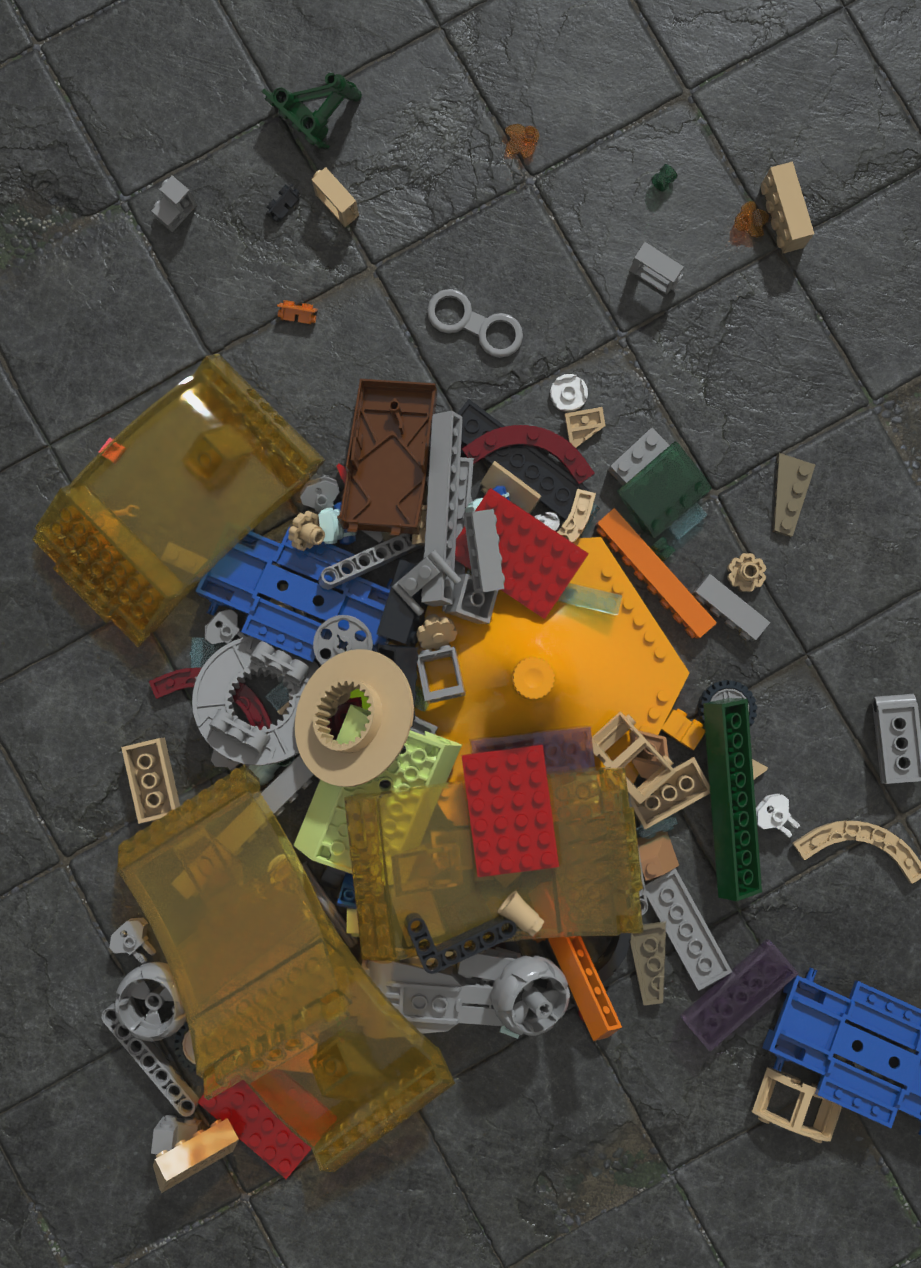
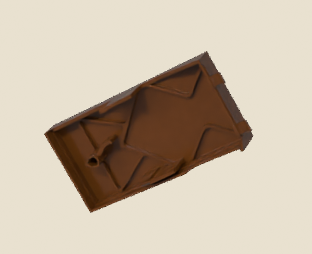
[337,379,438,536]

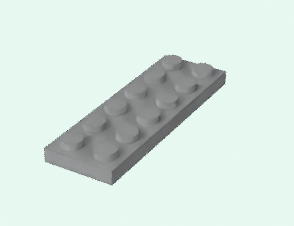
[645,868,732,991]

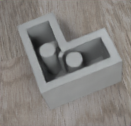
[151,176,197,232]
[151,1114,202,1154]

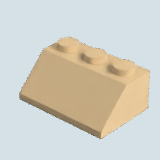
[480,461,541,514]

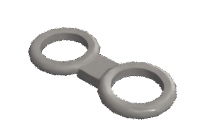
[427,289,523,358]

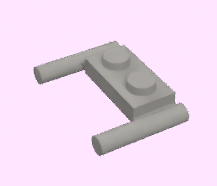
[392,550,462,616]

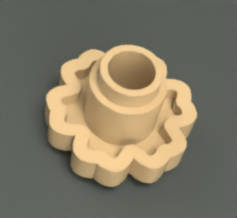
[288,511,325,551]
[727,553,766,592]
[416,614,457,650]

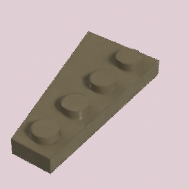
[773,453,815,537]
[630,921,666,1006]

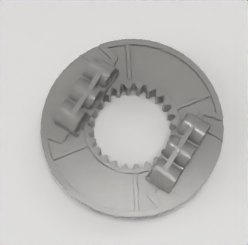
[192,636,319,766]

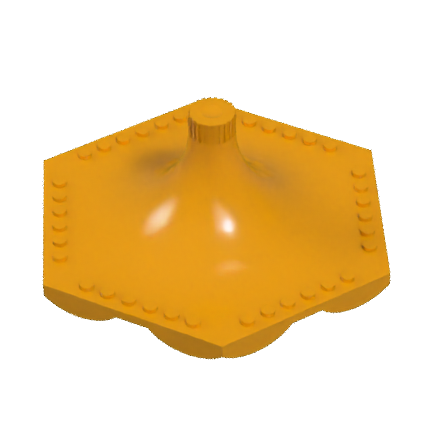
[388,537,689,826]

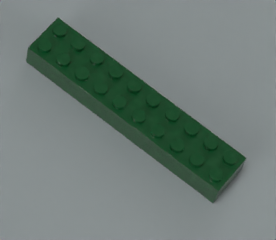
[703,698,762,901]

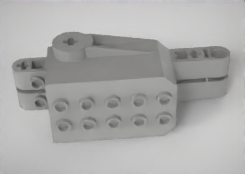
[329,945,504,1038]

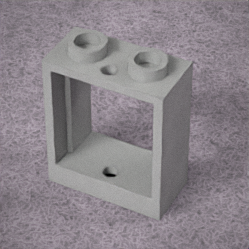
[629,242,684,295]
[417,645,466,704]

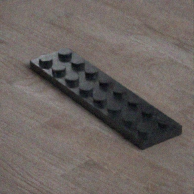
[457,399,590,521]

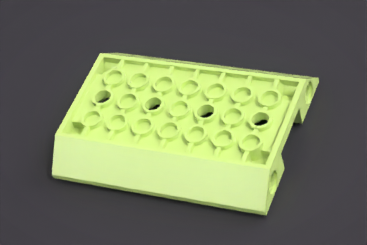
[294,704,462,885]

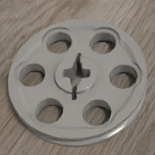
[313,615,373,665]

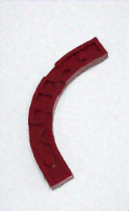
[462,425,595,485]
[149,668,272,730]

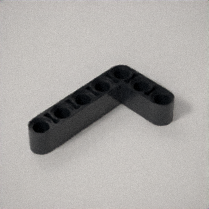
[404,913,517,974]

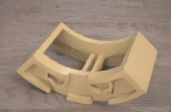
[586,711,676,804]
[752,1067,842,1143]

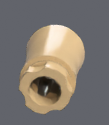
[497,891,544,936]

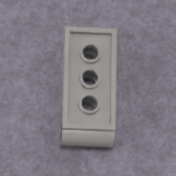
[872,694,921,784]

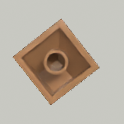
[629,730,669,779]
[637,829,679,881]

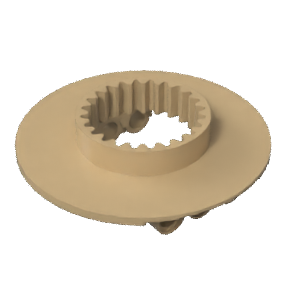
[295,649,414,787]

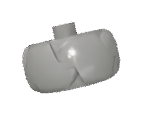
[491,956,570,1036]
[114,962,192,1041]

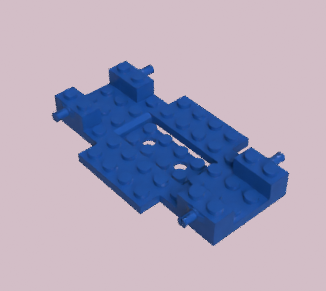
[196,519,393,663]
[762,967,921,1135]

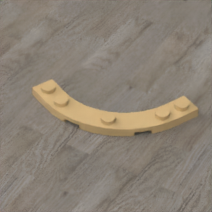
[557,489,596,543]
[792,821,921,884]

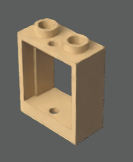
[311,167,359,227]

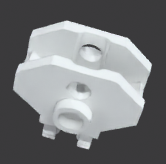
[756,793,800,838]

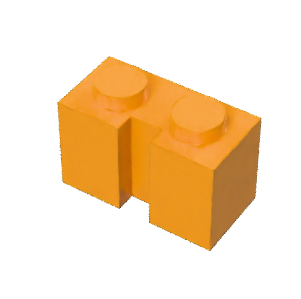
[661,708,705,750]

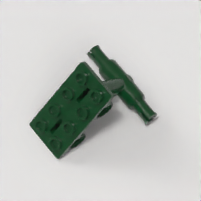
[262,73,362,149]

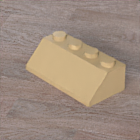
[630,757,710,829]
[153,1118,239,1193]

